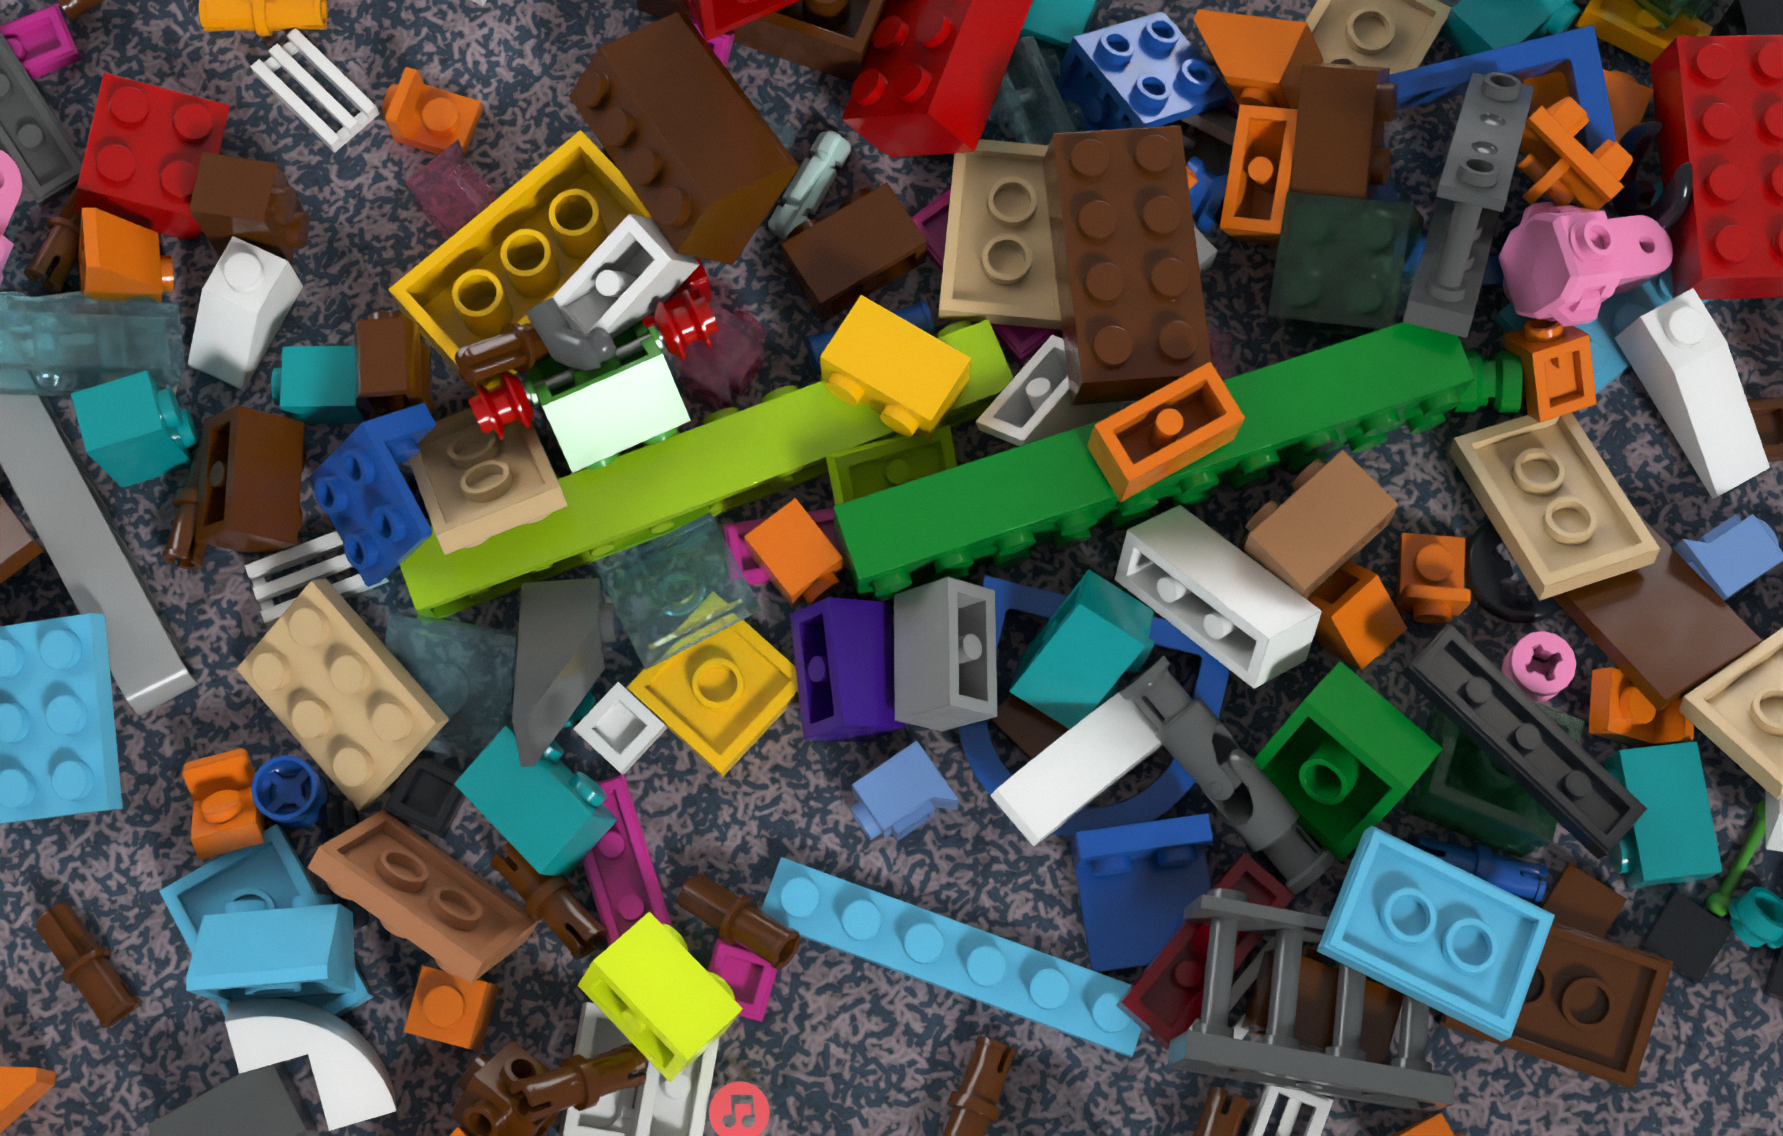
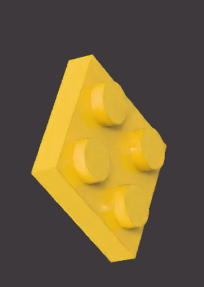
[626,595,799,778]

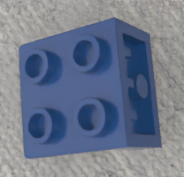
[1048,12,1232,132]
[309,403,436,587]
[1071,813,1213,973]

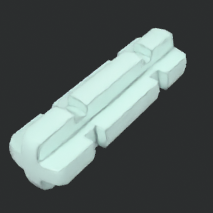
[768,130,851,241]

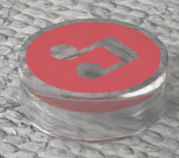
[706,1078,774,1136]

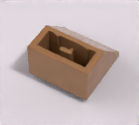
[1239,450,1399,599]

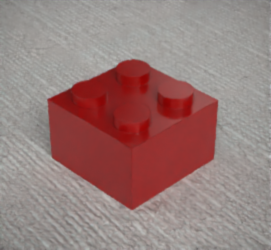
[74,72,230,241]

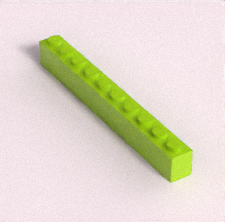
[400,319,1014,624]

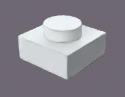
[574,682,667,774]

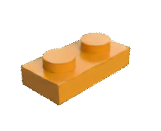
[1576,0,1713,64]

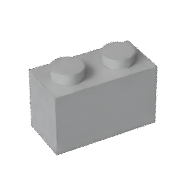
[894,577,997,731]

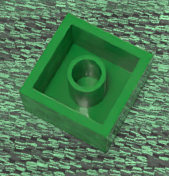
[1253,661,1443,862]

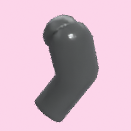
[526,298,616,372]

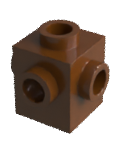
[450,1040,562,1136]

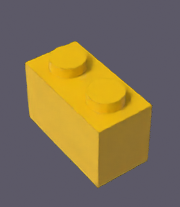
[820,295,971,442]

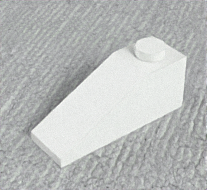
[1615,288,1770,499]

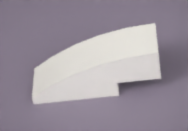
[990,692,1163,847]

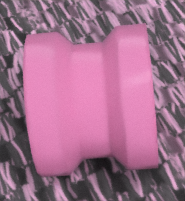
[1501,631,1576,703]

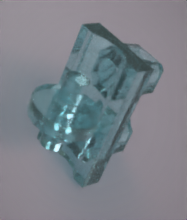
[988,36,1086,145]

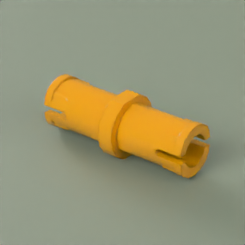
[199,0,328,36]

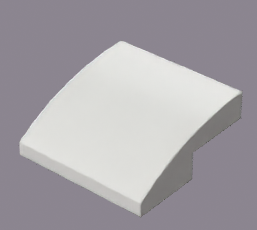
[558,1002,719,1136]

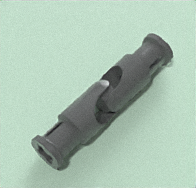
[1119,655,1336,895]

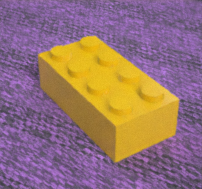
[388,130,652,395]

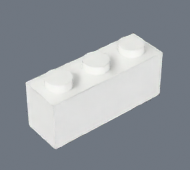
[1114,505,1322,689]

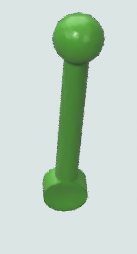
[1705,799,1766,917]

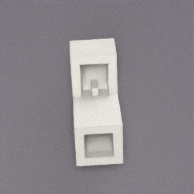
[225,998,397,1131]

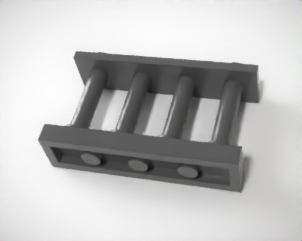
[1403,72,1535,338]
[1167,888,1455,1113]

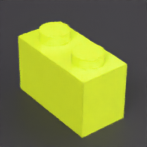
[577,911,743,1083]

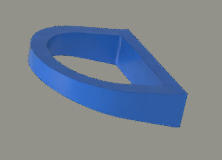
[1364,25,1616,288]
[958,575,1230,838]

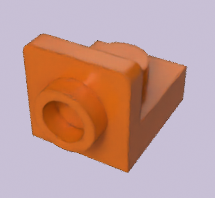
[382,67,484,162]
[1503,318,1597,423]
[1396,533,1471,624]
[1588,667,1694,748]
[182,748,265,860]

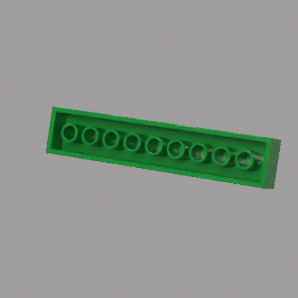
[833,322,1475,606]

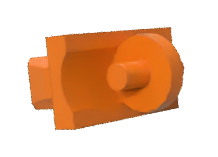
[1517,96,1633,210]

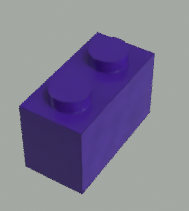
[790,597,905,742]

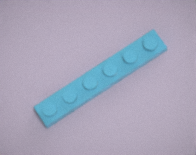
[761,857,1142,1058]

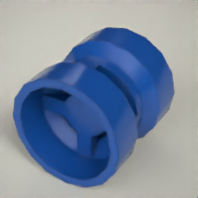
[251,755,330,830]

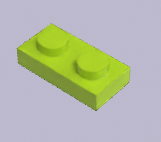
[825,423,957,506]

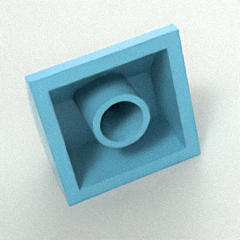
[186,894,356,1004]

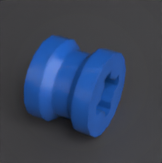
[1187,156,1228,234]

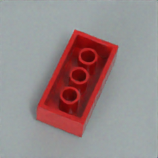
[841,0,1033,157]
[1650,35,1783,300]

